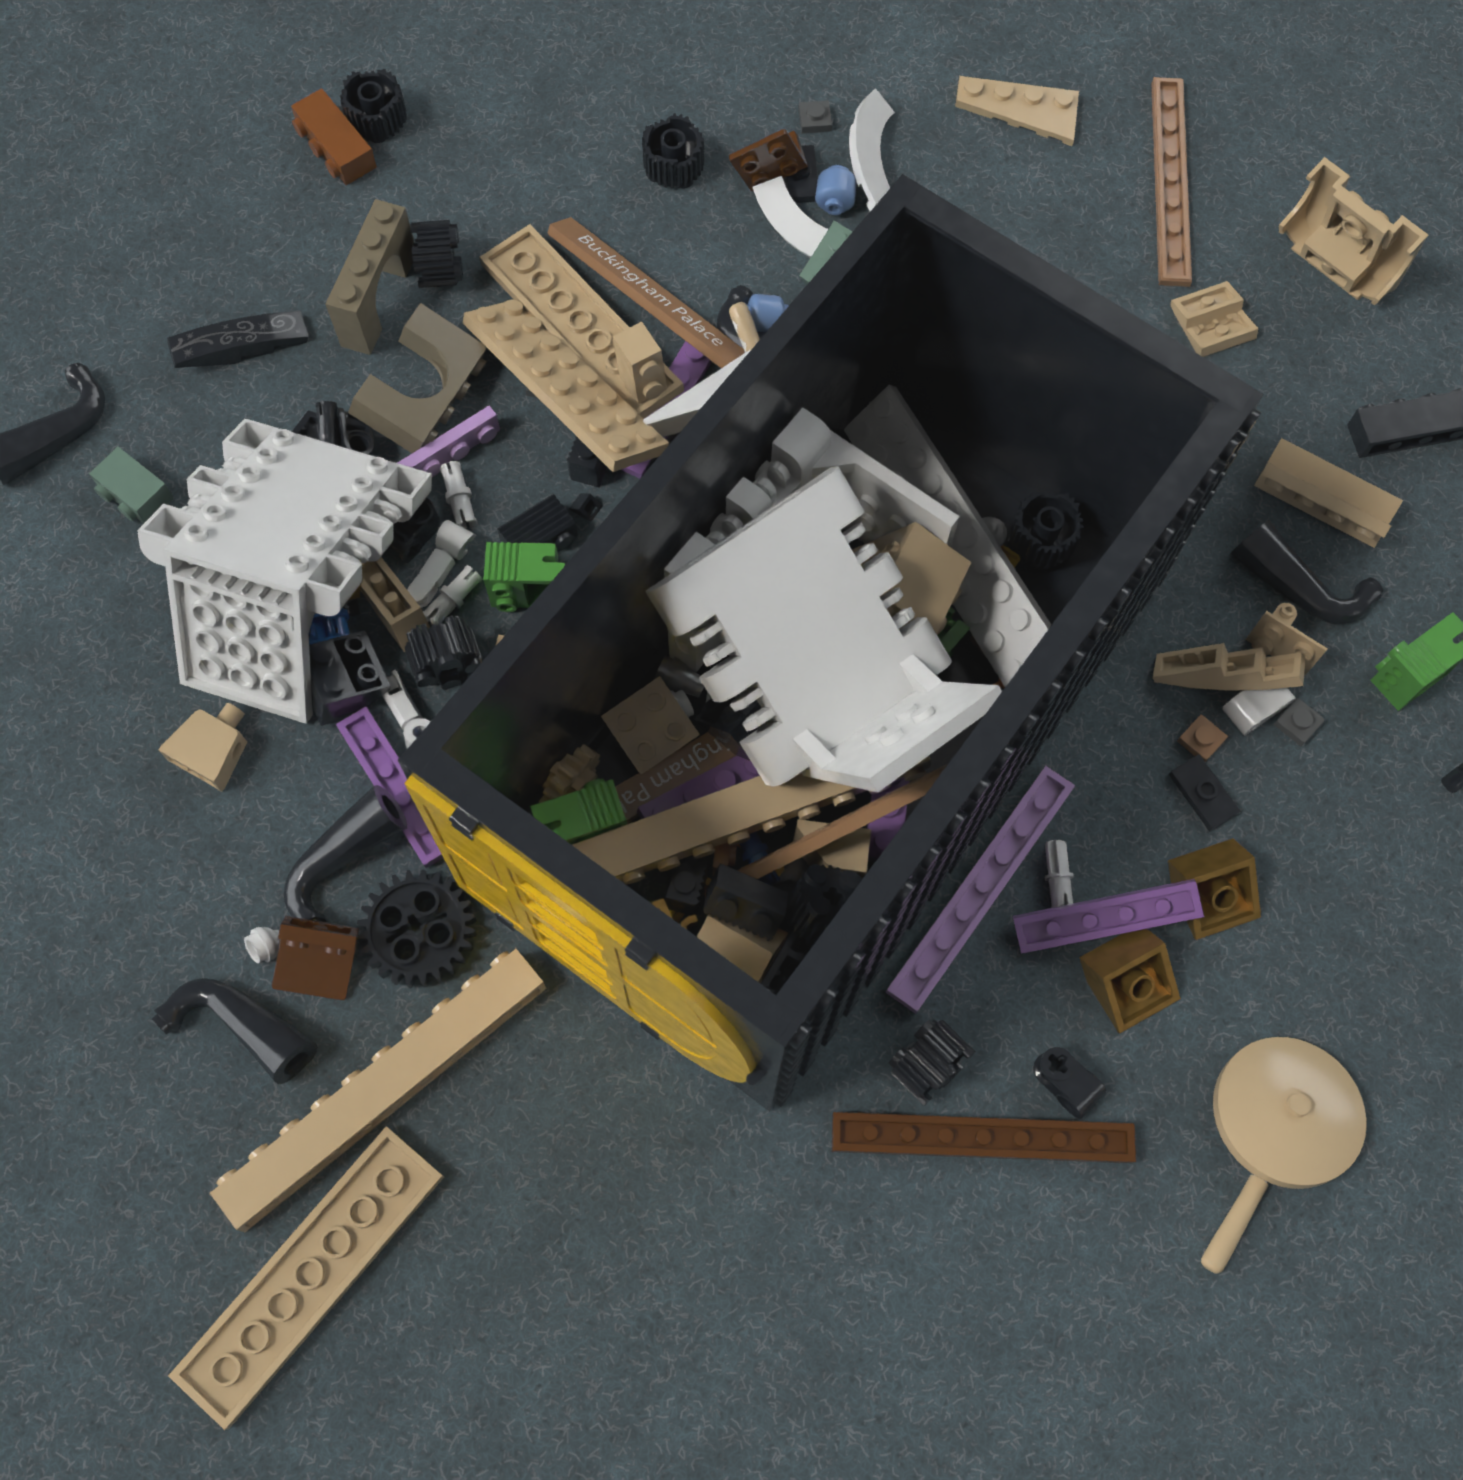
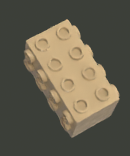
[852,522,971,635]

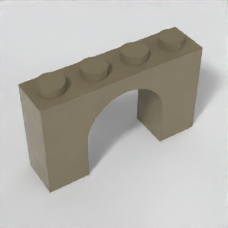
[326,199,414,355]
[348,303,487,453]

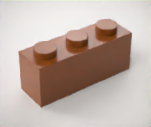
[291,88,377,185]

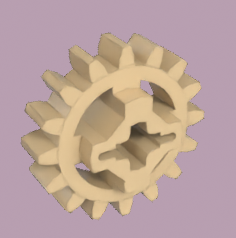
[539,744,600,803]

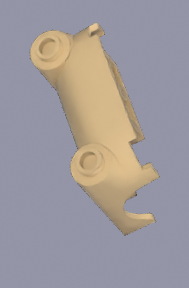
[1279,157,1428,305]

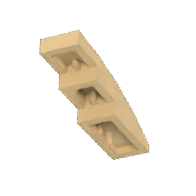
[1153,643,1305,690]

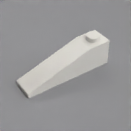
[643,350,750,437]

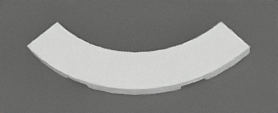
[849,88,895,211]
[753,176,828,258]

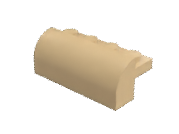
[1254,438,1403,548]

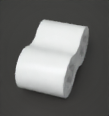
[1222,688,1296,736]

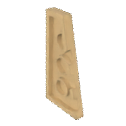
[955,76,1079,146]

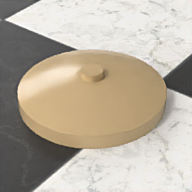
[1213,1037,1366,1189]

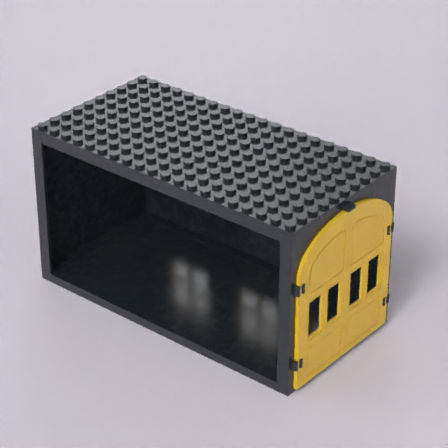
[397,174,1264,1112]

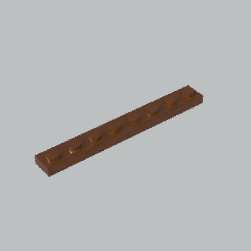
[832,1112,1136,1164]

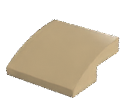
[1171,281,1258,357]

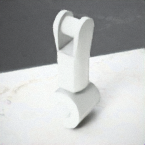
[407,520,476,608]
[382,670,431,749]

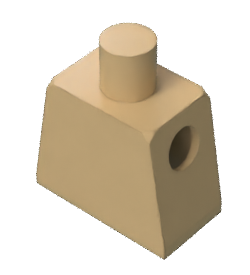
[158,703,247,792]

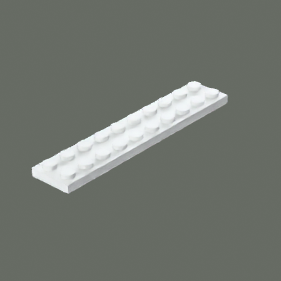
[844,385,1051,687]

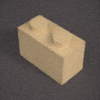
[612,322,667,404]

